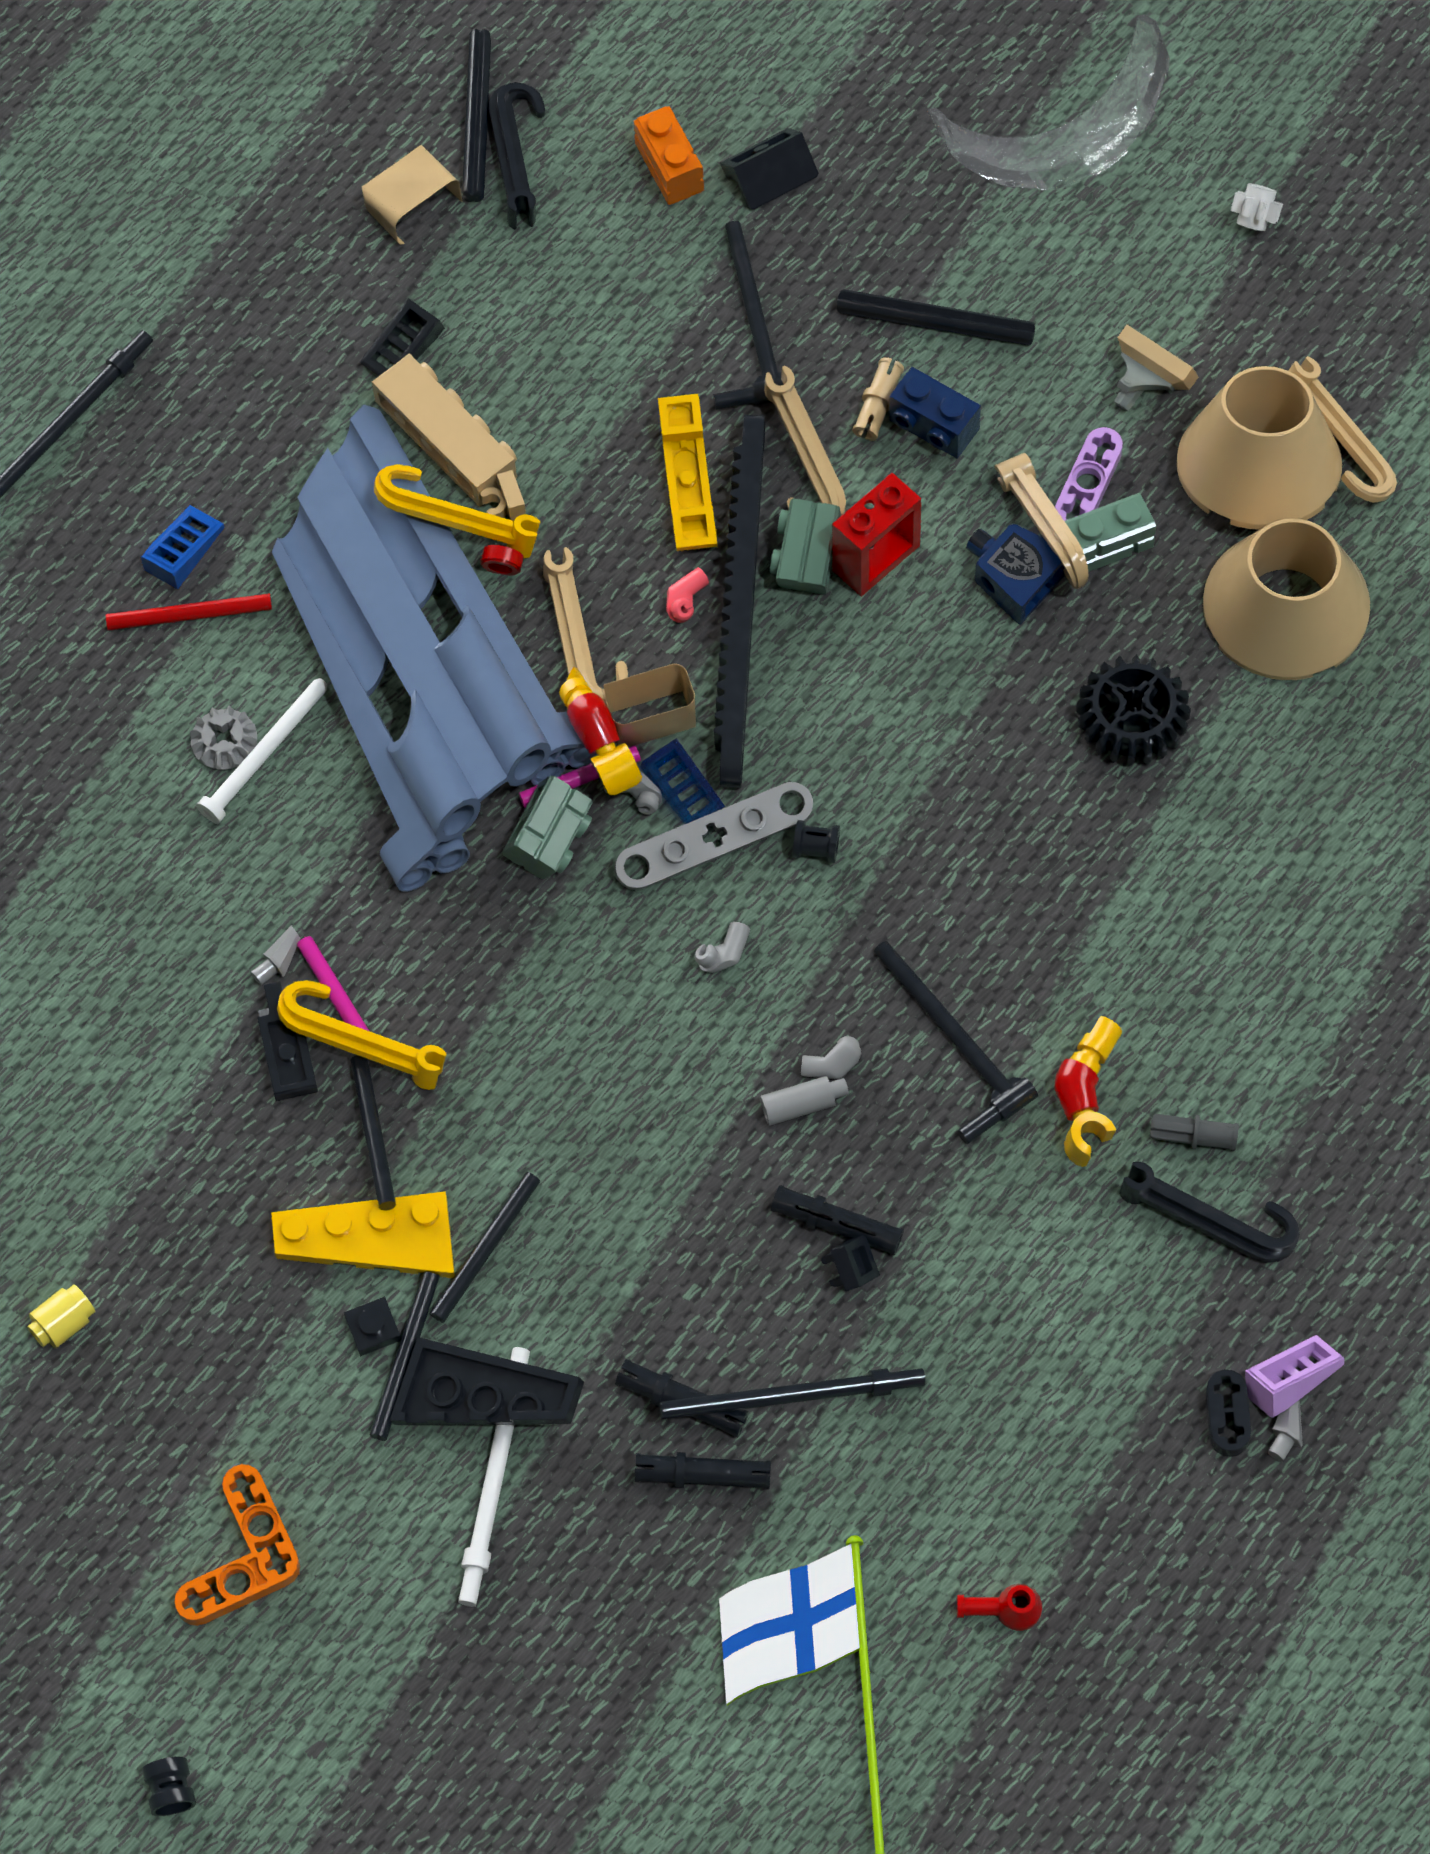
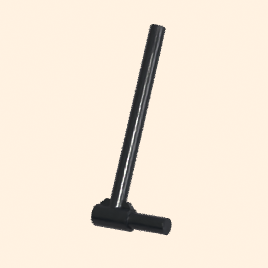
[713,221,796,410]
[874,941,1038,1144]

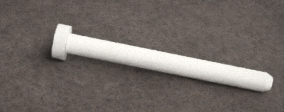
[196,678,327,824]

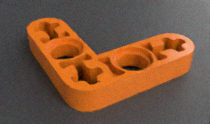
[174,1464,300,1626]

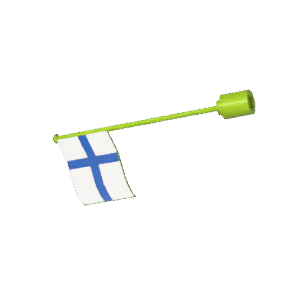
[719,1535,885,1854]

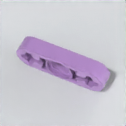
[1055,427,1123,521]

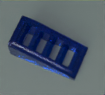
[640,738,725,824]

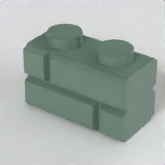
[1065,493,1156,572]
[770,498,841,595]
[502,775,593,879]

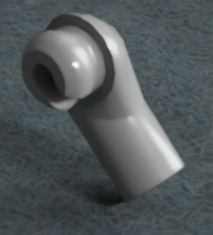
[604,772,662,814]
[695,922,750,973]
[801,1036,861,1079]

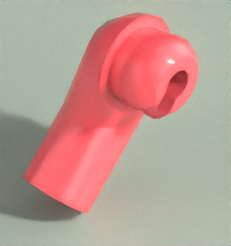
[666,567,709,623]

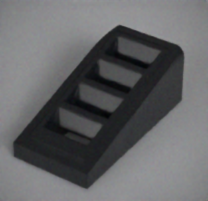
[360,298,445,376]

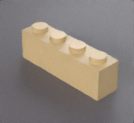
[372,353,517,507]

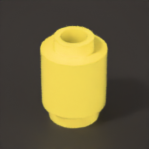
[27,1284,95,1348]

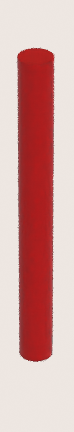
[105,593,272,630]

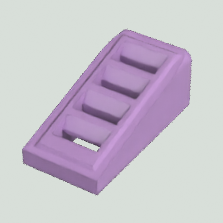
[1245,1335,1344,1418]

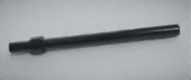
[0,330,153,498]
[659,1368,925,1420]

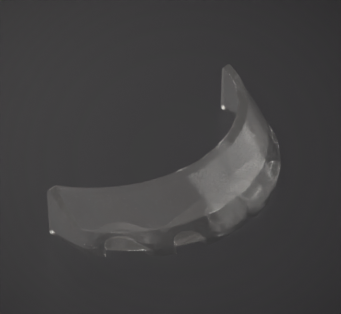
[927,14,1170,190]

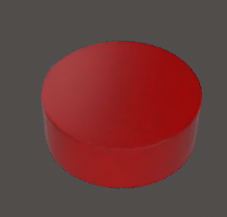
[480,545,524,576]

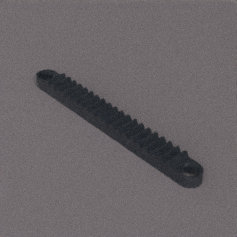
[714,415,765,788]

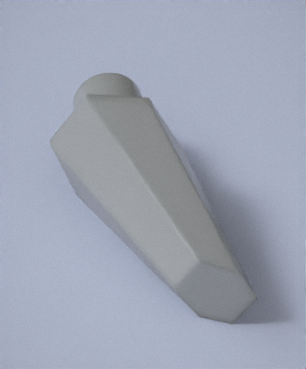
[251,925,300,985]
[1268,1400,1303,1462]

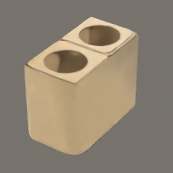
[362,145,462,244]
[601,664,696,747]

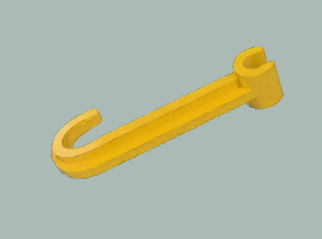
[374,464,540,558]
[277,980,446,1090]

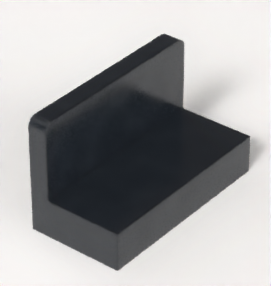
[720,128,819,209]

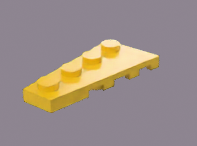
[271,1191,455,1278]

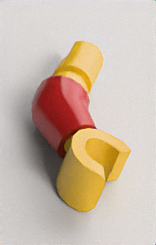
[559,666,642,795]
[1054,1016,1122,1167]

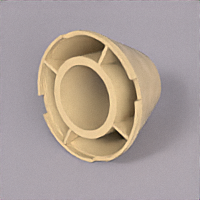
[1177,366,1342,530]
[1203,519,1370,680]

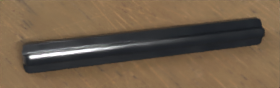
[462,29,491,202]
[837,289,1036,345]

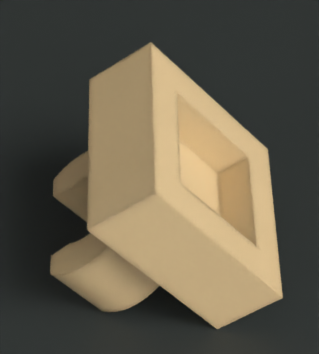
[480,470,526,521]

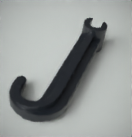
[489,82,545,230]
[1119,1162,1300,1263]

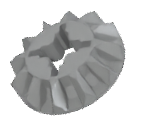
[190,706,257,770]

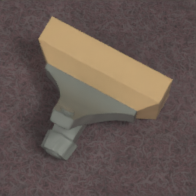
[1114,325,1199,411]

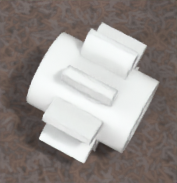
[1230,183,1283,231]

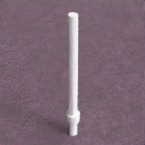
[458,1347,530,1607]

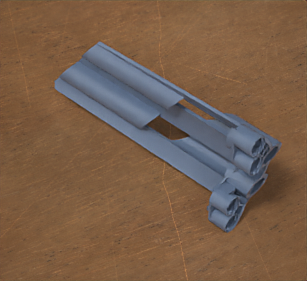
[272,405,597,892]

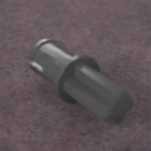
[1150,1114,1239,1151]

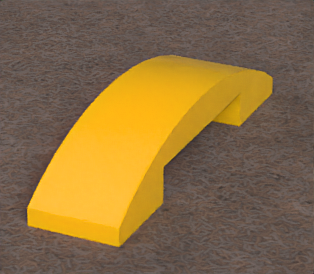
[658,394,718,551]

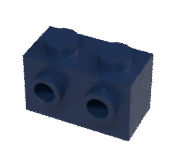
[889,367,981,459]

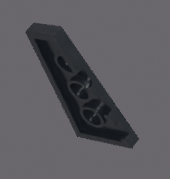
[390,1337,584,1425]

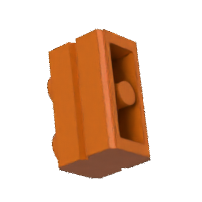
[634,106,704,205]

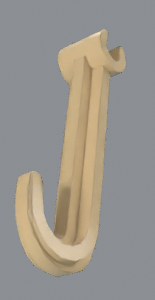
[1288,356,1397,503]
[764,366,846,516]
[994,453,1089,589]
[543,547,628,701]

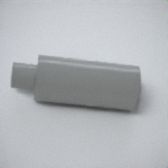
[760,1076,849,1126]

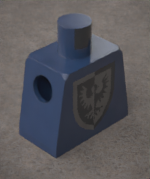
[966,524,1065,625]

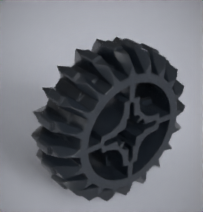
[1076,654,1191,766]

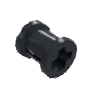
[792,820,840,863]

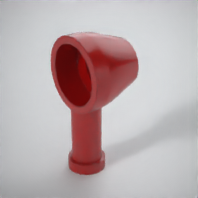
[957,1584,1042,1631]

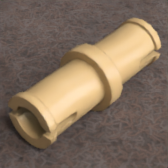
[852,358,904,441]

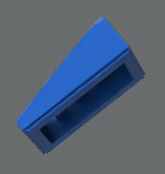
[141,505,225,589]

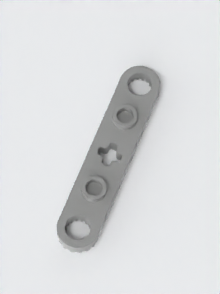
[615,782,813,890]

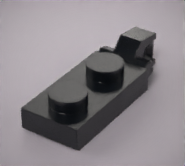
[257,981,318,1101]

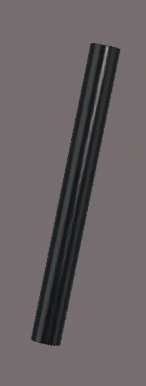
[350,1055,396,1210]
[429,1172,540,1323]
[370,1271,440,1441]

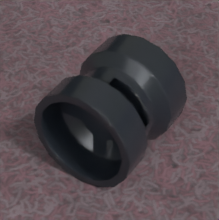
[142,1757,196,1816]

